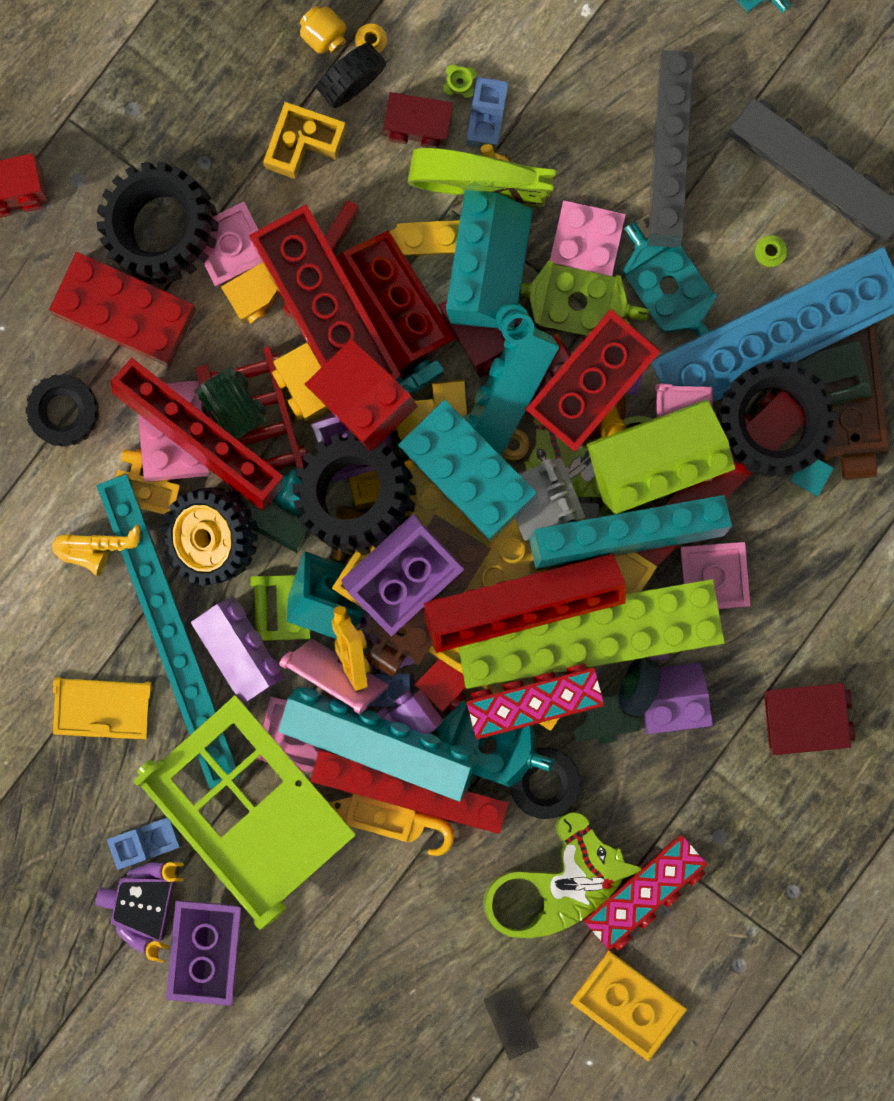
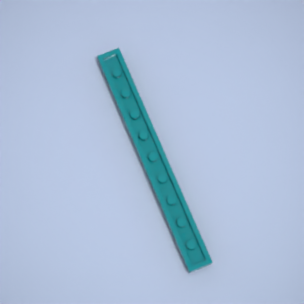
[96,474,241,789]

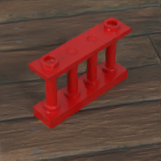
[195,347,308,494]

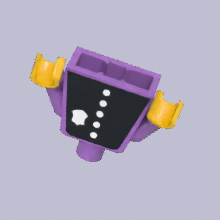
[95,862,184,963]

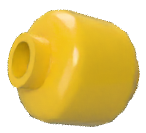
[299,6,347,54]

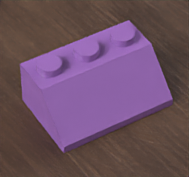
[341,513,464,636]
[166,901,244,1006]

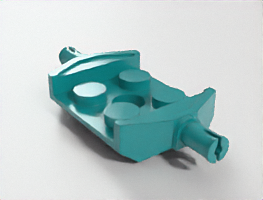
[622,221,717,337]
[432,701,555,787]

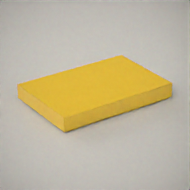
[570,950,687,1062]

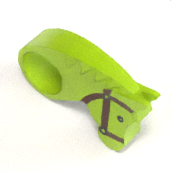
[407,148,557,207]

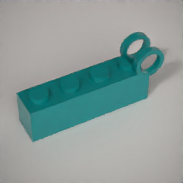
[464,303,559,456]

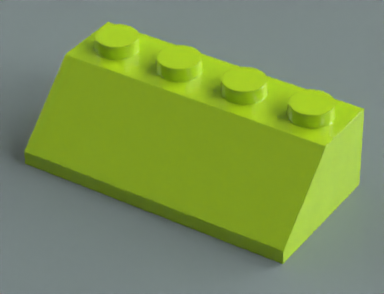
[587,399,735,514]

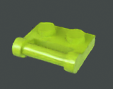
[250,575,311,641]

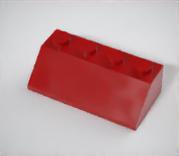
[337,230,456,373]

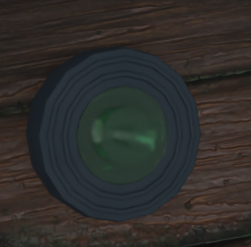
[619,658,661,716]

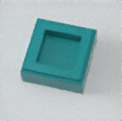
[789,459,834,497]

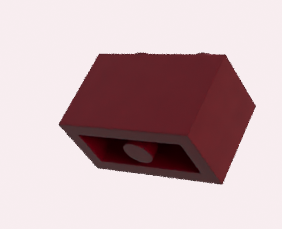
[383,92,453,149]

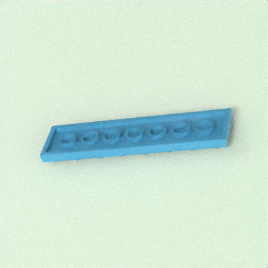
[651,246,894,402]

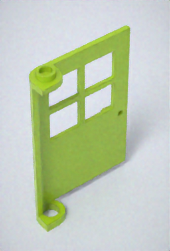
[133,695,356,930]

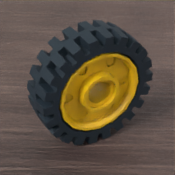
[161,487,258,585]

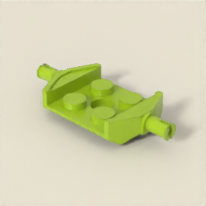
[520,261,649,336]

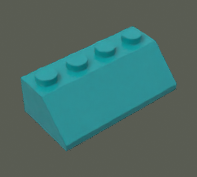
[446,190,533,329]

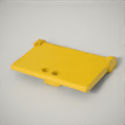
[53,676,153,740]

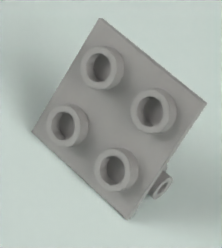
[516,457,585,542]

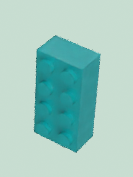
[398,400,538,542]

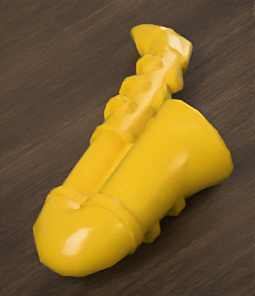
[52,525,140,577]

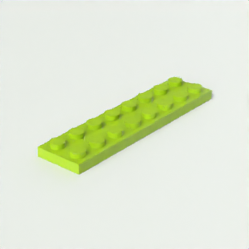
[459,579,725,689]

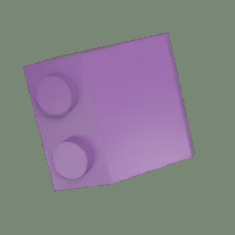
[643,662,713,735]

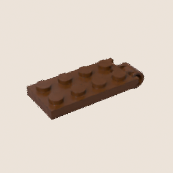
[812,323,889,480]
[363,515,491,677]

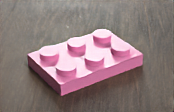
[138,381,209,482]

